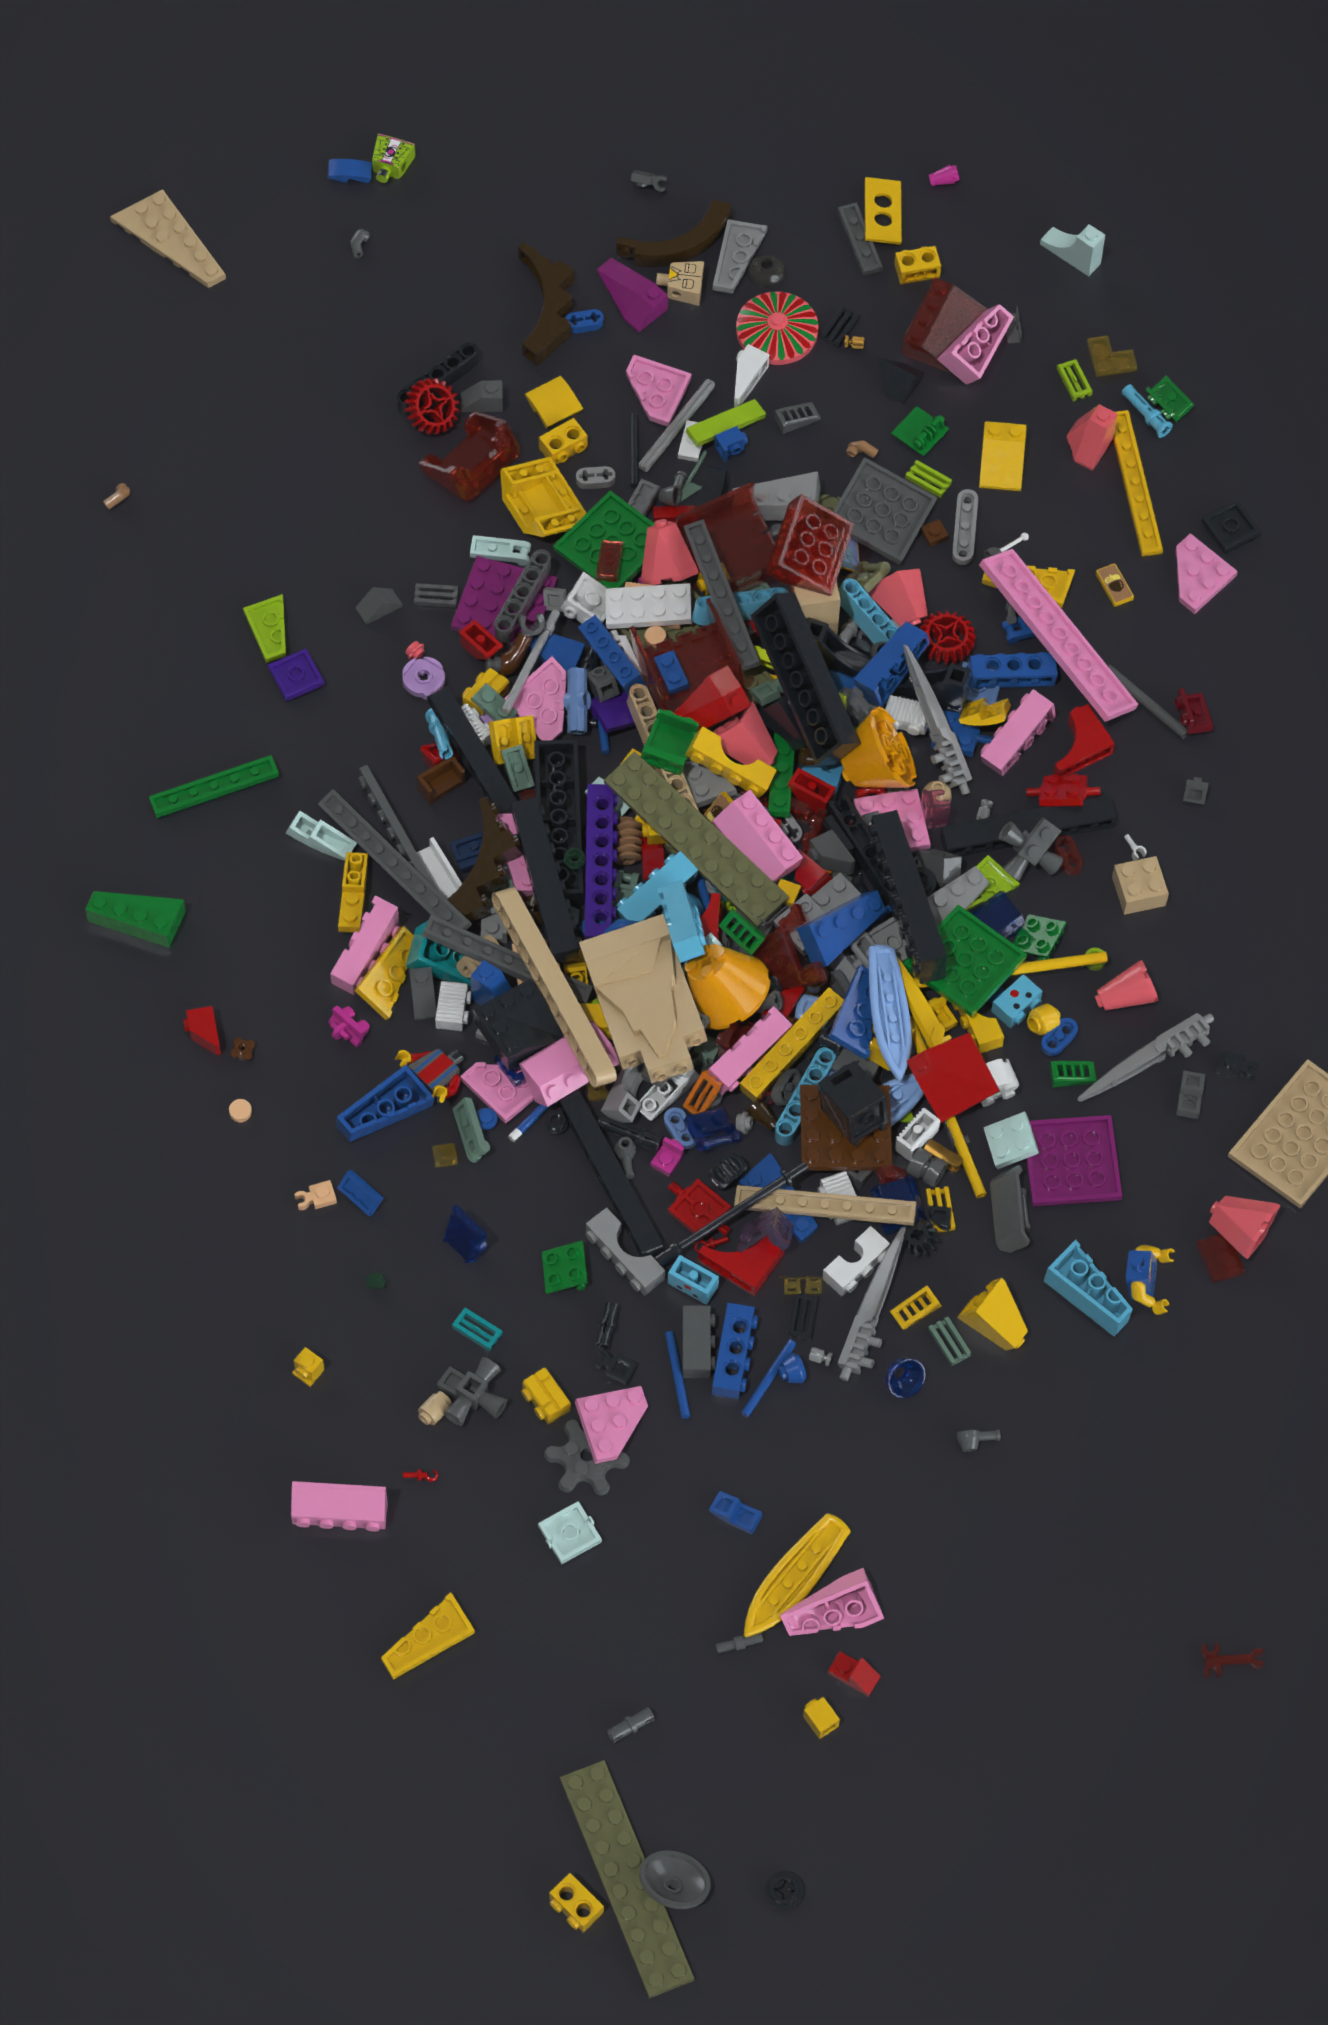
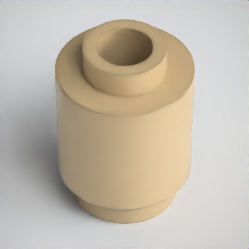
[418,1391,452,1425]

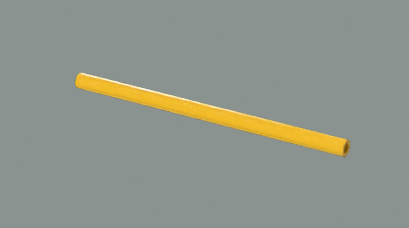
[913,951,1108,988]
[910,1016,987,1198]

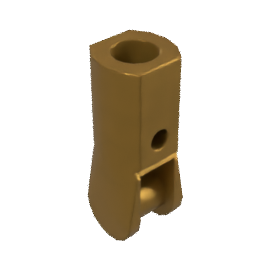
[924,1139,962,1173]

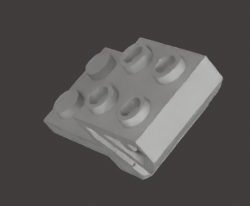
[773,873,861,956]
[826,917,907,984]

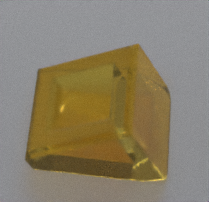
[432,1143,458,1168]

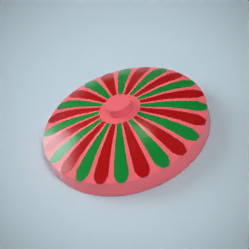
[736,292,818,365]

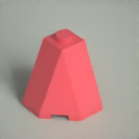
[1066,404,1117,471]
[641,519,699,585]
[868,569,928,626]
[713,702,778,766]
[1209,1196,1280,1259]

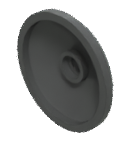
[639,1850,711,1909]

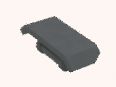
[990,1165,1031,1253]

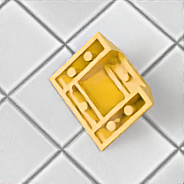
[500,457,586,537]

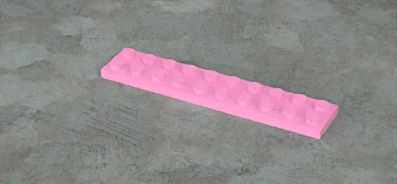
[979,549,1139,722]

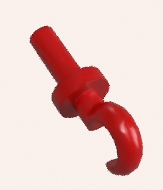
[694,1236,729,1253]
[402,1469,438,1482]

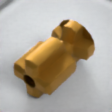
[844,335,865,349]

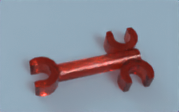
[1201,1643,1264,1678]

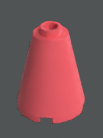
[1094,960,1159,1011]

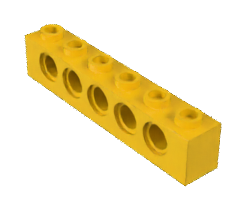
[740,987,844,1102]

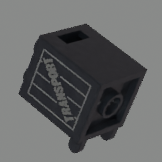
[818,1061,889,1147]

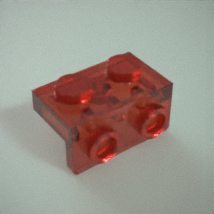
[716,1020,754,1057]

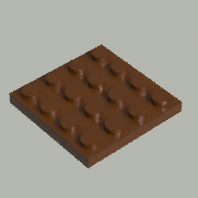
[800,1085,892,1171]

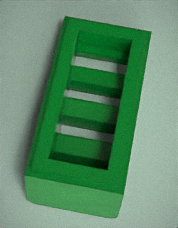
[719,908,766,955]
[1049,1061,1097,1088]

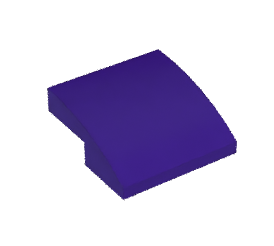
[590,691,643,734]

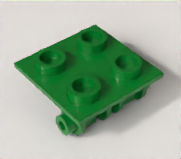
[891,406,949,456]
[1013,914,1066,961]
[542,1241,588,1294]

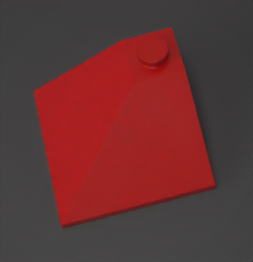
[906,1033,1000,1123]

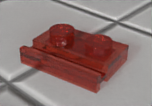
[1197,1234,1245,1284]

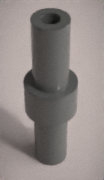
[715,1633,763,1653]

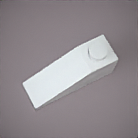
[734,344,770,407]

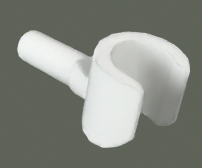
[1124,834,1147,860]

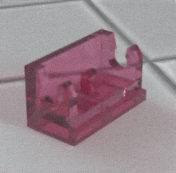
[921,789,950,829]

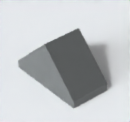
[355,587,403,625]

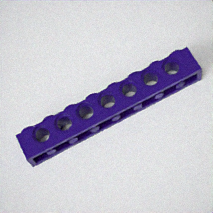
[585,784,618,940]

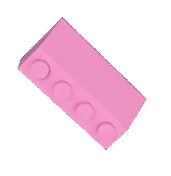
[712,790,803,883]
[519,1021,620,1107]
[291,1481,388,1532]

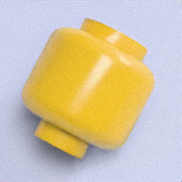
[1027,1004,1061,1036]

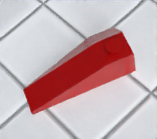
[673,665,751,732]

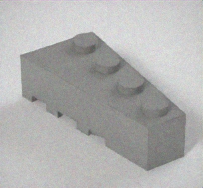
[731,471,821,520]

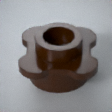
[230,1038,255,1060]

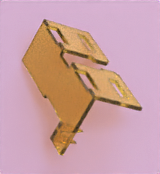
[779,1276,822,1294]

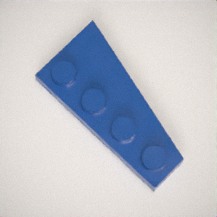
[828,965,872,1060]
[739,1153,818,1244]

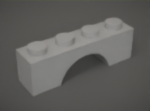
[601,1063,645,1123]
[585,1207,666,1296]

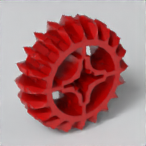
[404,378,460,435]
[919,610,976,665]

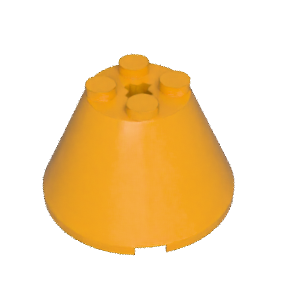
[839,707,916,788]
[685,944,770,1030]

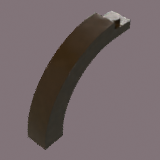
[616,200,732,267]

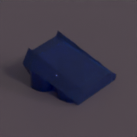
[971,891,1025,938]
[871,1176,928,1236]
[443,1204,488,1263]

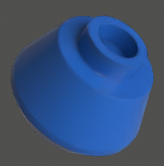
[778,1353,806,1384]

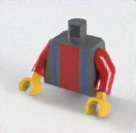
[395,1049,464,1103]

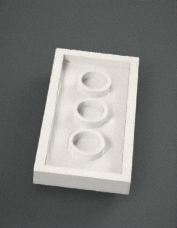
[605,583,692,629]

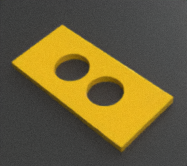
[865,177,902,245]

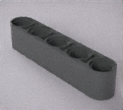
[494,549,551,643]

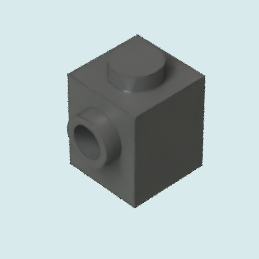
[587,665,620,703]

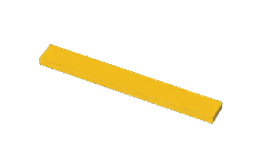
[1113,410,1163,557]

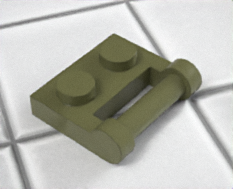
[845,561,891,593]

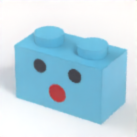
[991,974,1043,1029]
[668,1255,719,1305]

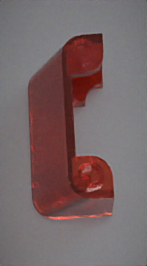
[418,411,520,501]

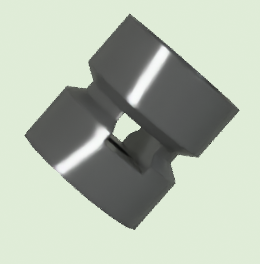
[906,1147,948,1188]

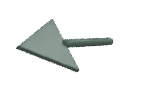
[675,451,707,503]

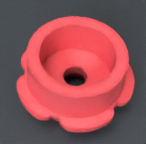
[405,641,425,660]

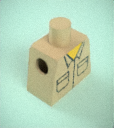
[656,261,704,305]

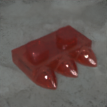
[801,808,827,856]

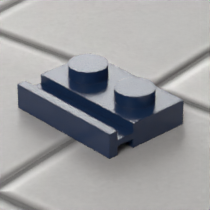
[450,832,483,873]

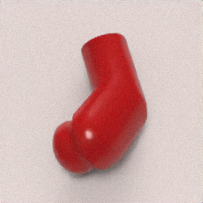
[854,787,888,798]

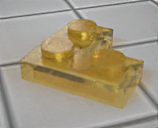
[1087,335,1137,377]

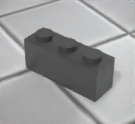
[683,1306,715,1378]

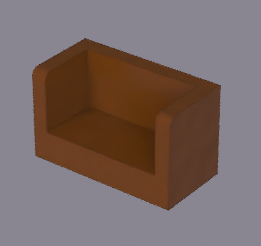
[417,756,465,805]

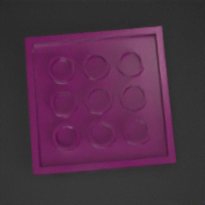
[451,556,557,651]
[1026,1115,1122,1207]

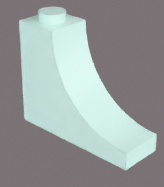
[1040,224,1105,277]

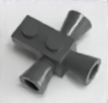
[999,817,1063,881]
[437,1357,507,1426]

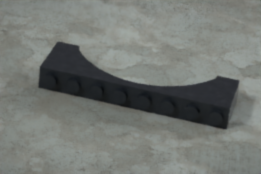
[807,618,971,713]

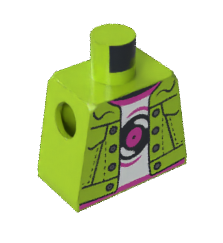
[372,133,415,183]

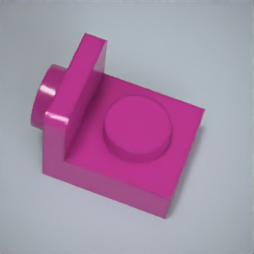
[650,1137,684,1177]

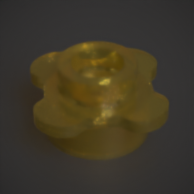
[585,1082,609,1101]

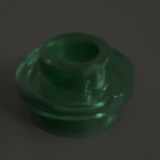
[564,848,586,869]
[364,1273,387,1289]

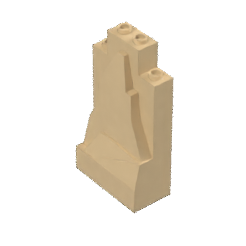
[579,914,708,1083]

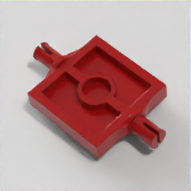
[1026,774,1101,806]
[668,1179,731,1240]

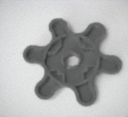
[544,1420,630,1496]

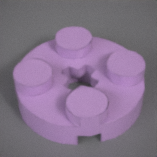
[403,657,445,700]

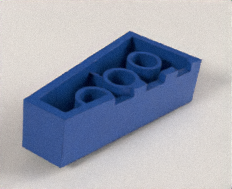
[854,621,930,708]
[796,890,886,969]
[336,1065,435,1142]

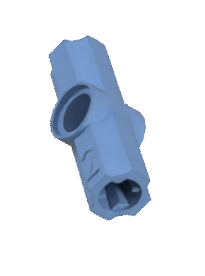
[563,667,591,735]

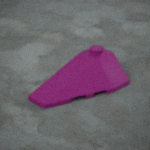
[597,258,668,333]

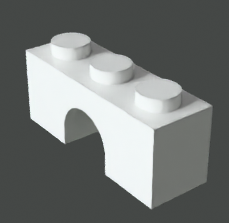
[822,1226,890,1296]

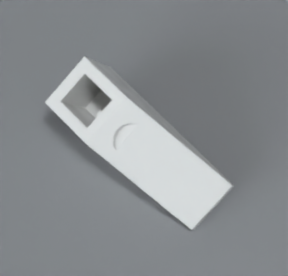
[639,1069,700,1121]

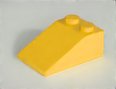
[979,421,1026,491]

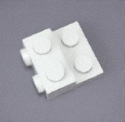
[560,572,607,624]

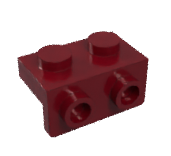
[1175,688,1214,734]

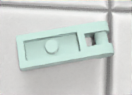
[470,535,531,566]

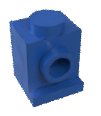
[714,426,748,462]

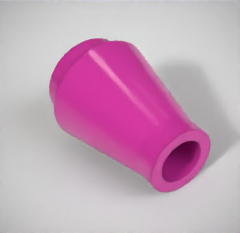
[929,164,959,186]

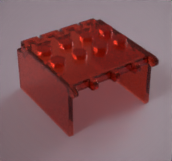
[675,482,788,596]
[630,598,748,712]

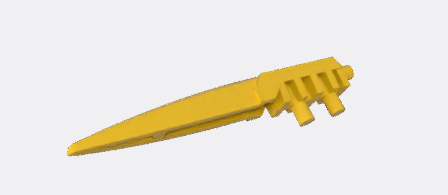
[897,957,952,1049]

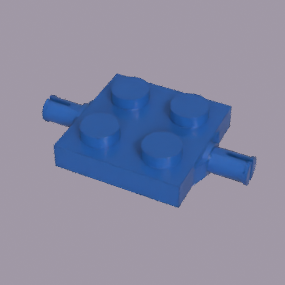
[926,710,993,757]

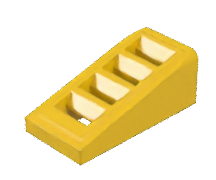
[890,1285,941,1330]

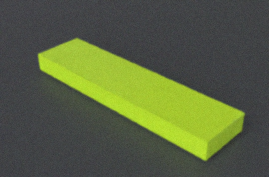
[686,399,766,447]

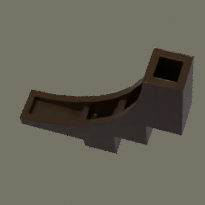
[518,242,574,367]
[447,797,523,923]

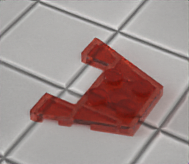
[753,903,828,991]

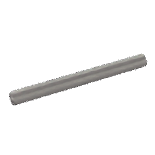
[639,379,715,472]

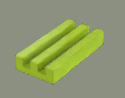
[1057,359,1093,401]
[905,460,952,498]

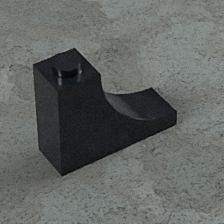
[756,695,807,751]

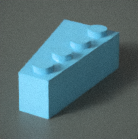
[616,851,698,921]
[657,880,707,963]
[1044,1240,1133,1336]

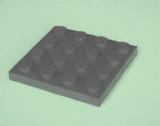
[826,457,938,565]

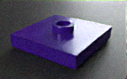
[268,649,325,702]

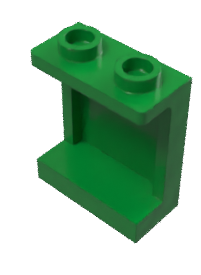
[641,709,699,776]

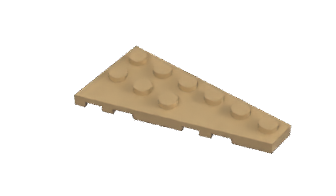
[110,189,226,288]

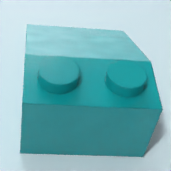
[405,921,471,986]

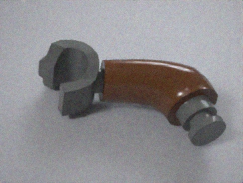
[485,612,545,676]

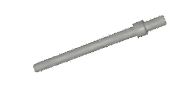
[501,610,560,714]

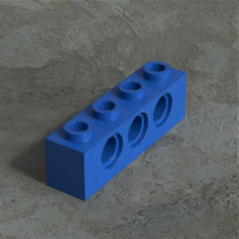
[578,615,646,696]
[967,652,1058,689]
[712,1303,758,1399]

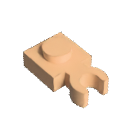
[295,1180,337,1210]

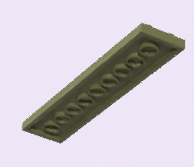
[604,752,789,928]
[560,1760,694,1999]

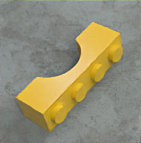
[685,726,777,798]
[952,1004,1004,1053]

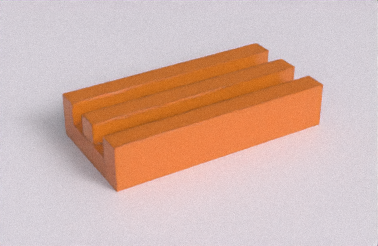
[683,1070,723,1119]

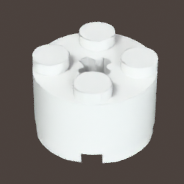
[980,1059,1019,1107]

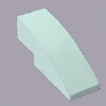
[286,811,357,861]

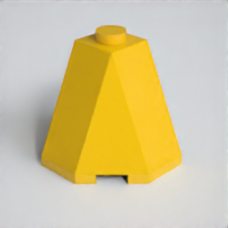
[958,1278,1028,1351]

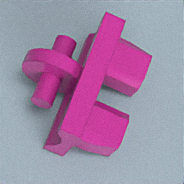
[328,1005,370,1047]

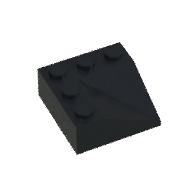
[473,979,564,1072]

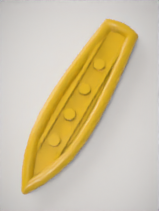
[744,1513,850,1637]

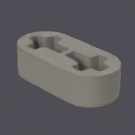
[576,466,615,489]
[771,813,803,845]

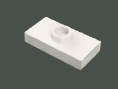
[678,420,702,462]

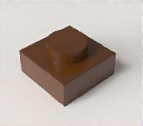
[920,519,949,547]

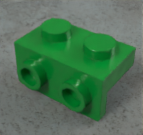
[1145,376,1195,423]

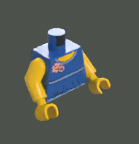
[1126,1245,1175,1315]

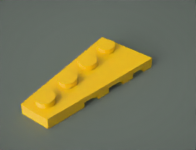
[981,565,1075,608]
[354,926,414,1020]
[381,1592,475,1680]

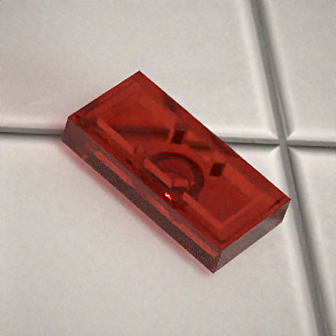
[596,540,624,582]

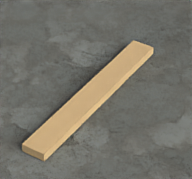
[734,1185,917,1226]

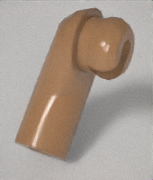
[846,440,878,458]
[103,483,130,510]

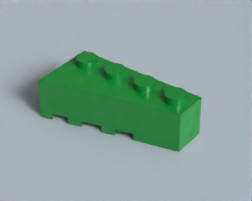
[85,891,186,948]

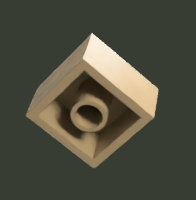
[1112,856,1169,915]

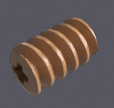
[615,816,642,866]

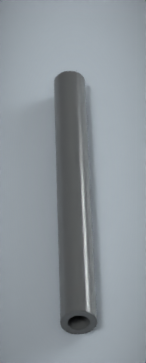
[1108,665,1188,739]

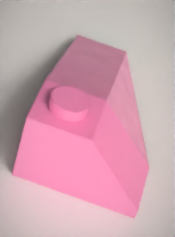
[780,1568,884,1636]

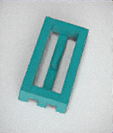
[452,1308,503,1352]

